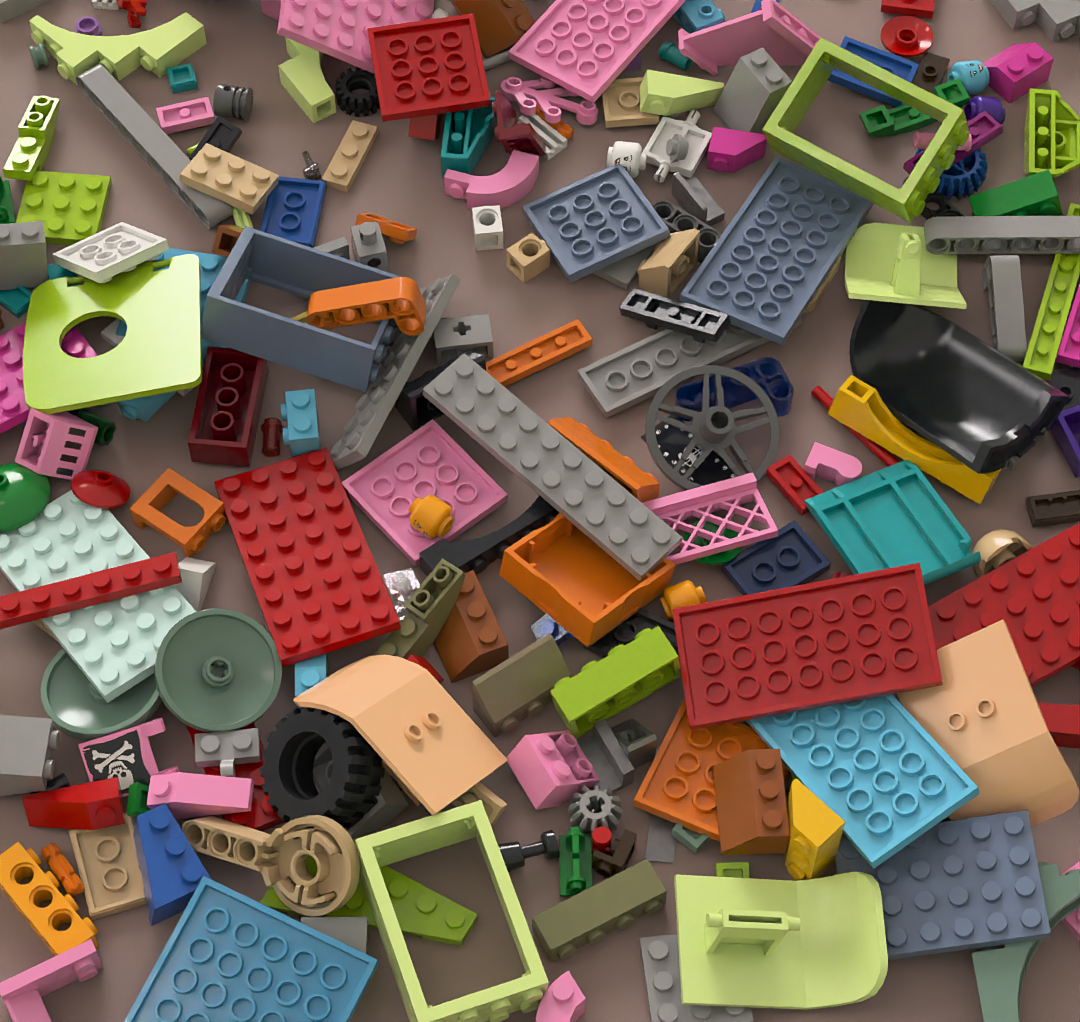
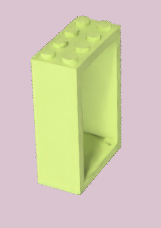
[355,800,549,1022]

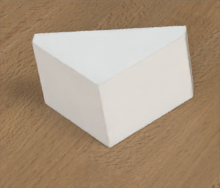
[174,557,216,612]

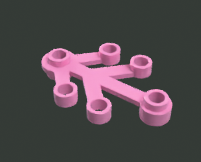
[500,76,598,125]

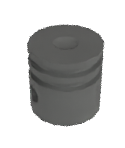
[213,83,253,120]

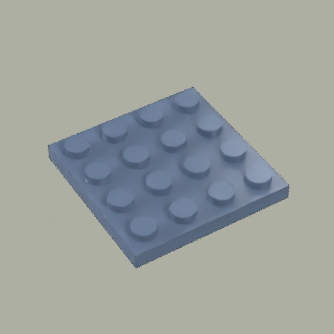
[522,165,670,283]

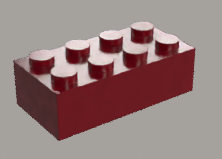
[188,346,269,467]

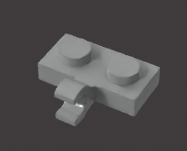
[195,728,261,777]

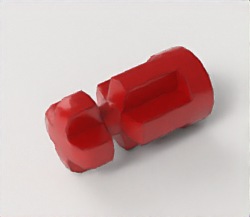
[592,826,612,855]

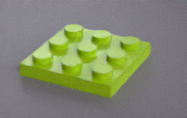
[16,171,112,246]

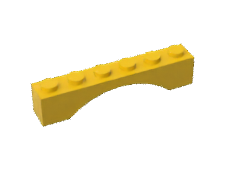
[828,375,1002,504]

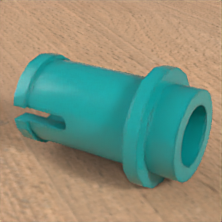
[658,41,693,71]

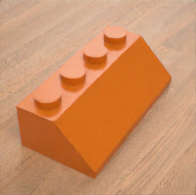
[547,417,660,503]

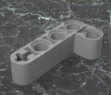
[981,255,1027,362]

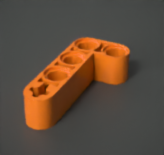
[306,277,427,336]

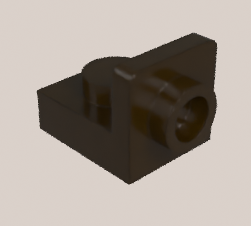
[592,829,637,878]

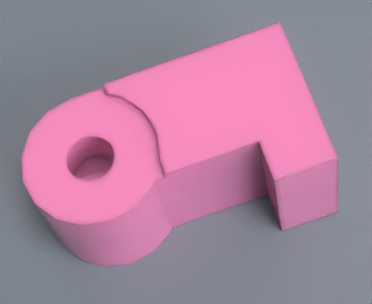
[804,442,862,487]

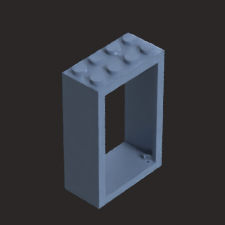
[202,226,401,392]

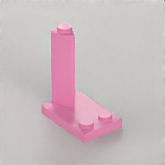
[0,939,103,1022]

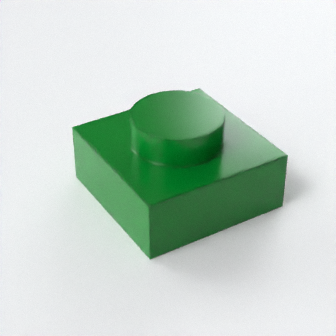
[127,782,151,818]

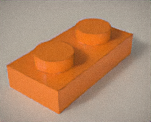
[355,212,417,244]

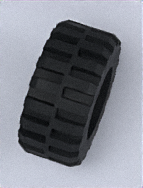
[260,707,385,829]

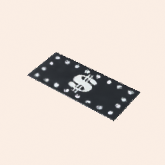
[641,415,737,485]

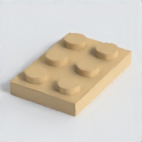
[179,143,279,215]

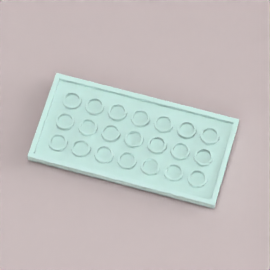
[0,490,196,703]

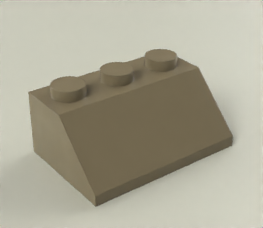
[472,633,571,737]

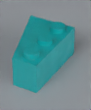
[440,97,498,178]

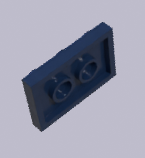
[721,520,831,596]

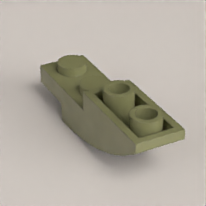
[372,559,466,659]

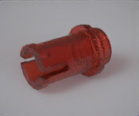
[261,418,284,457]

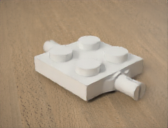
[642,110,712,183]

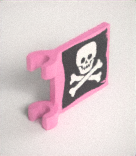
[78,717,179,797]

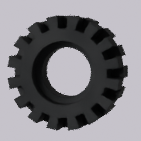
[335,67,380,117]

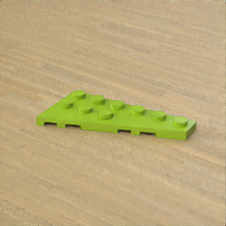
[260,855,478,946]

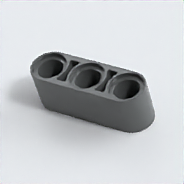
[652,200,720,263]

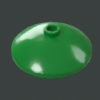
[0,463,51,533]

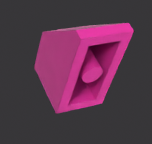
[707,127,767,173]

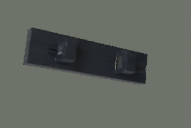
[619,288,731,343]

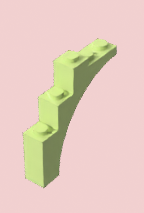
[29,12,207,85]
[278,37,336,123]

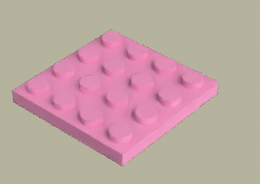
[342,419,508,567]

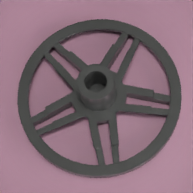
[645,365,780,490]

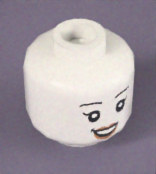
[606,141,647,178]

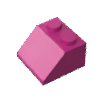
[982,42,1054,104]

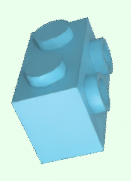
[673,0,725,34]
[281,389,321,457]

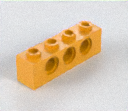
[0,842,99,956]

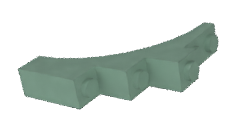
[972,862,1080,1022]

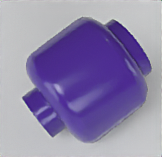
[964,96,1006,124]

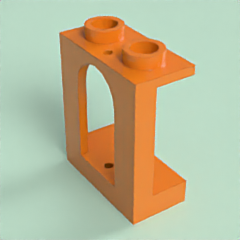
[130,468,227,558]

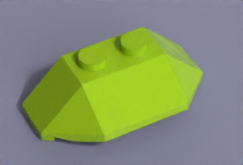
[1024,88,1080,178]

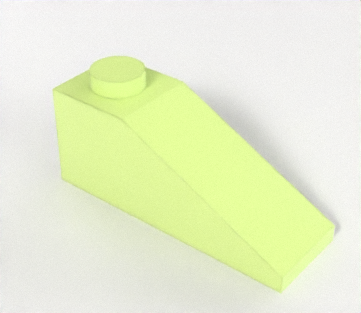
[639,70,724,116]

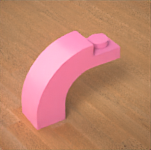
[444,150,539,210]

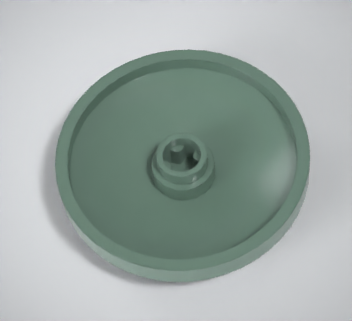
[154,608,282,733]
[40,648,162,741]

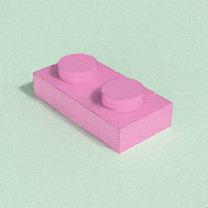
[156,97,215,134]

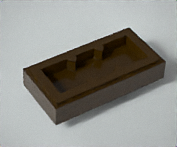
[912,52,950,94]
[1025,490,1080,527]

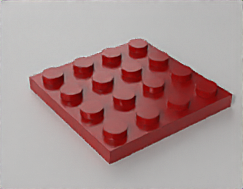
[367,13,490,122]

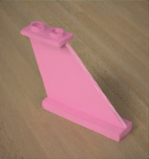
[678,0,820,76]

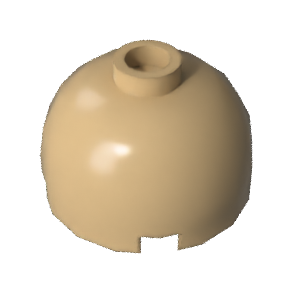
[972,529,1033,578]

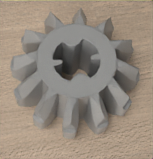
[568,783,623,838]

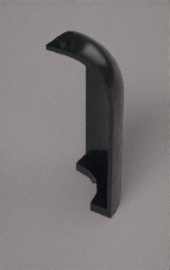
[849,300,1070,474]

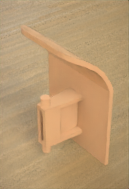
[897,619,1079,827]
[293,655,508,816]

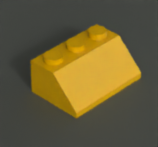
[785,778,845,881]

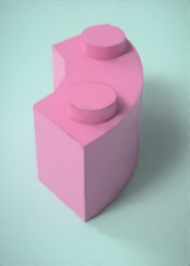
[535,971,586,1022]

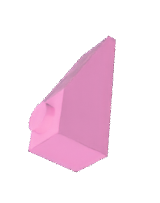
[147,772,254,820]

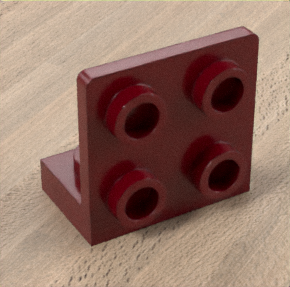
[492,90,546,157]

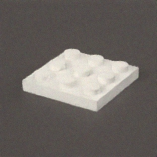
[52,222,169,283]

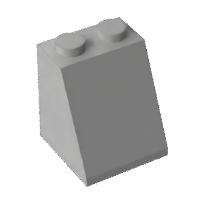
[713,47,792,134]
[0,221,48,290]
[0,715,60,796]

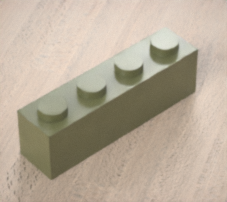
[532,859,667,962]

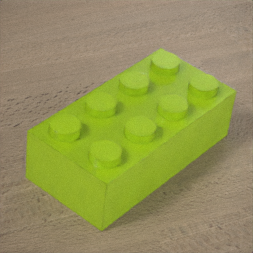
[550,626,681,739]

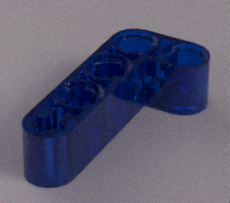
[675,357,794,422]

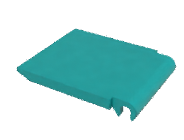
[804,460,981,586]

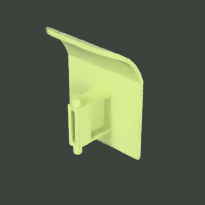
[844,222,967,309]
[674,872,888,1010]

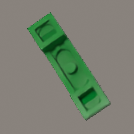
[859,78,970,137]

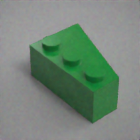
[968,169,1063,216]

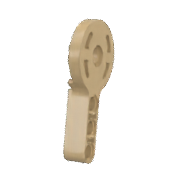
[181,815,360,916]

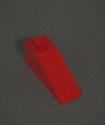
[22,777,125,830]

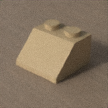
[637,229,700,298]

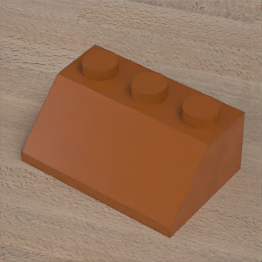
[451,0,535,58]
[433,570,509,683]
[713,749,790,856]

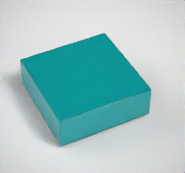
[166,63,198,94]

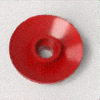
[880,16,933,57]
[71,470,131,509]

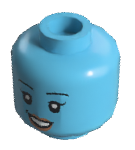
[947,60,990,95]

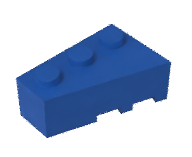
[133,803,212,926]

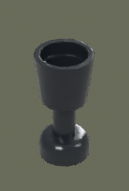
[498,830,560,872]

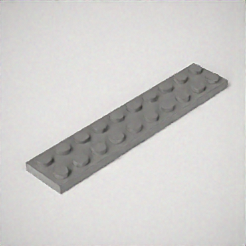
[423,353,683,582]

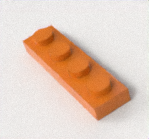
[486,319,593,387]

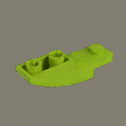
[3,96,60,181]

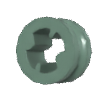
[29,43,49,69]

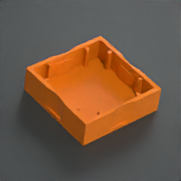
[499,513,675,647]

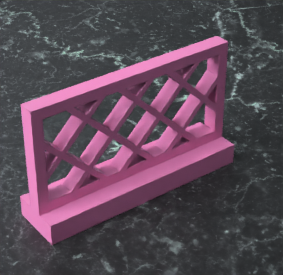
[643,472,778,565]

